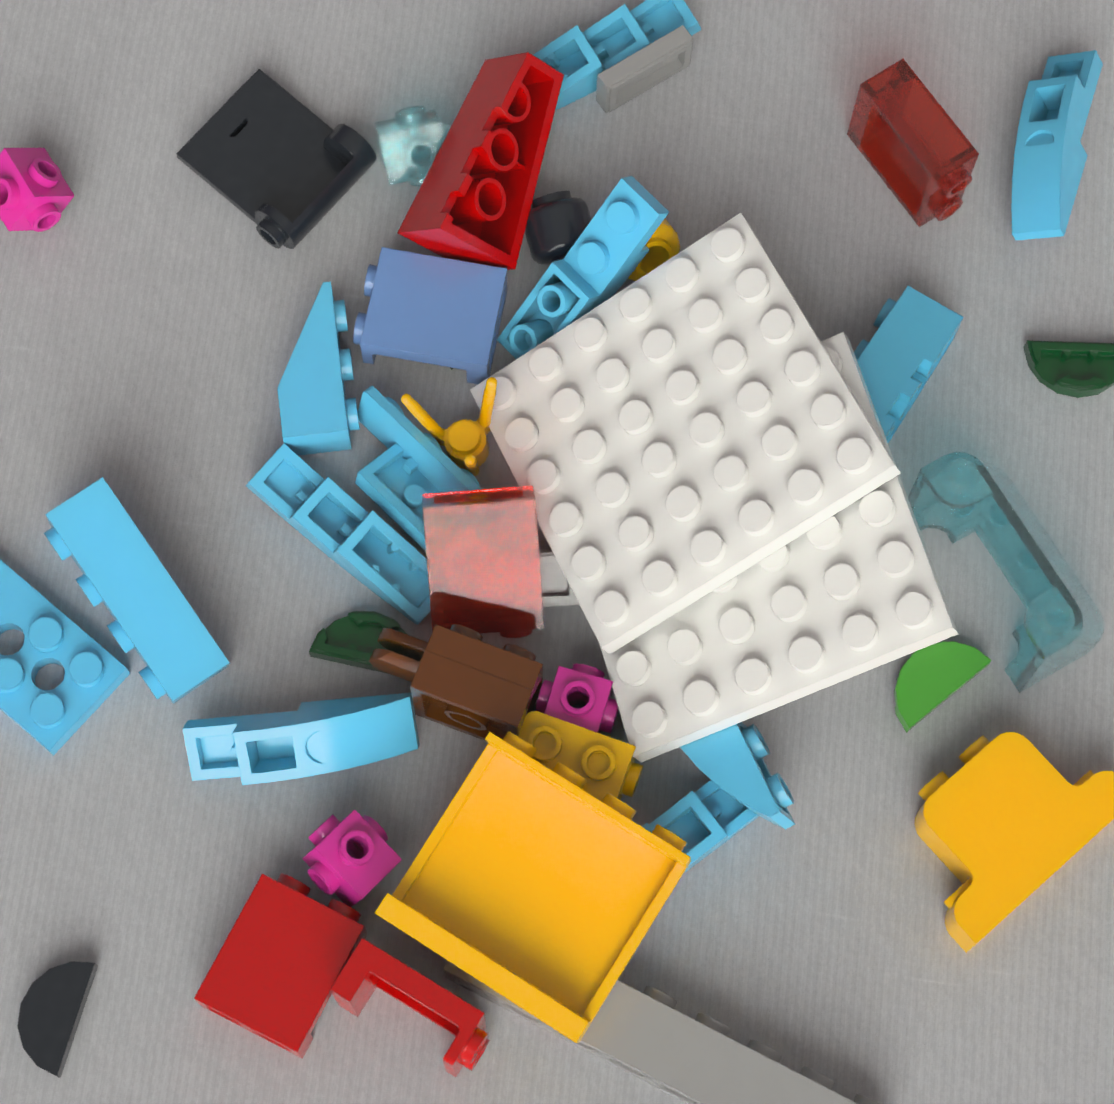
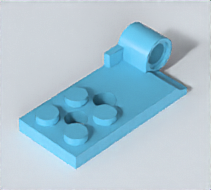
[0,559,130,756]

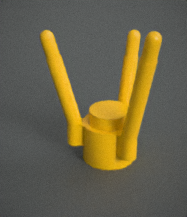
[401,377,497,476]

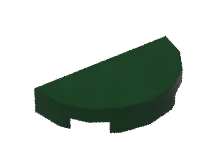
[1023,340,1114,398]
[309,611,408,674]

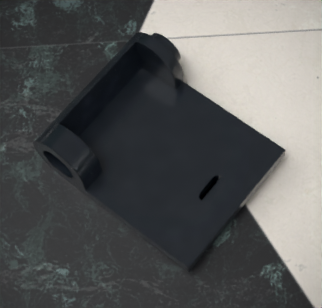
[176,69,377,249]

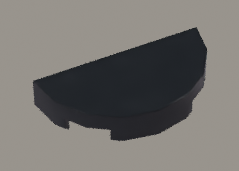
[17,961,98,1078]

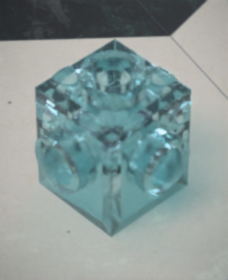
[374,106,451,186]

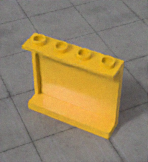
[375,731,691,1043]

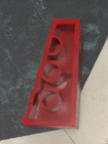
[397,52,564,270]

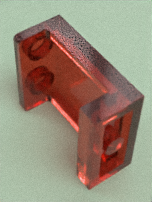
[422,486,544,638]

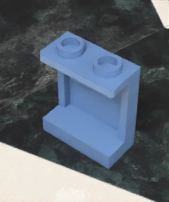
[353,247,508,384]

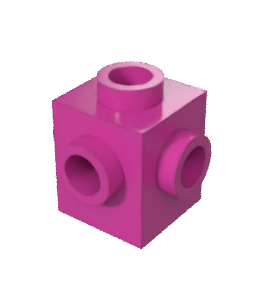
[0,147,75,232]
[535,664,619,733]
[302,809,402,907]

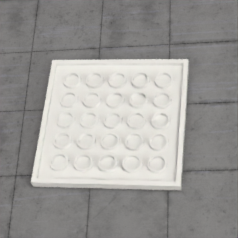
[470,213,900,654]
[599,332,958,763]

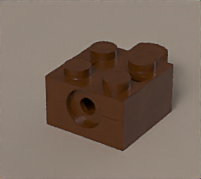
[369,624,543,741]

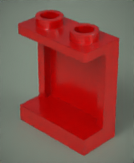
[194,873,367,1059]
[330,938,490,1077]

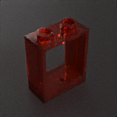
[847,59,979,227]

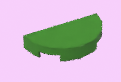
[894,641,992,733]

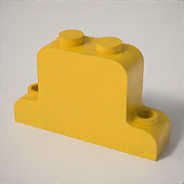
[914,732,1114,953]

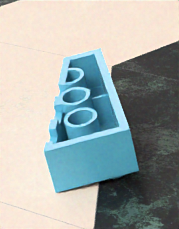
[854,286,963,444]
[44,477,230,704]

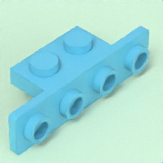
[355,386,523,556]

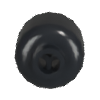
[525,191,591,265]

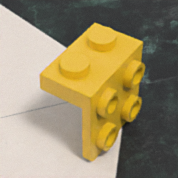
[518,711,644,802]

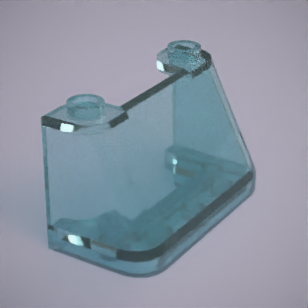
[908,452,1104,693]

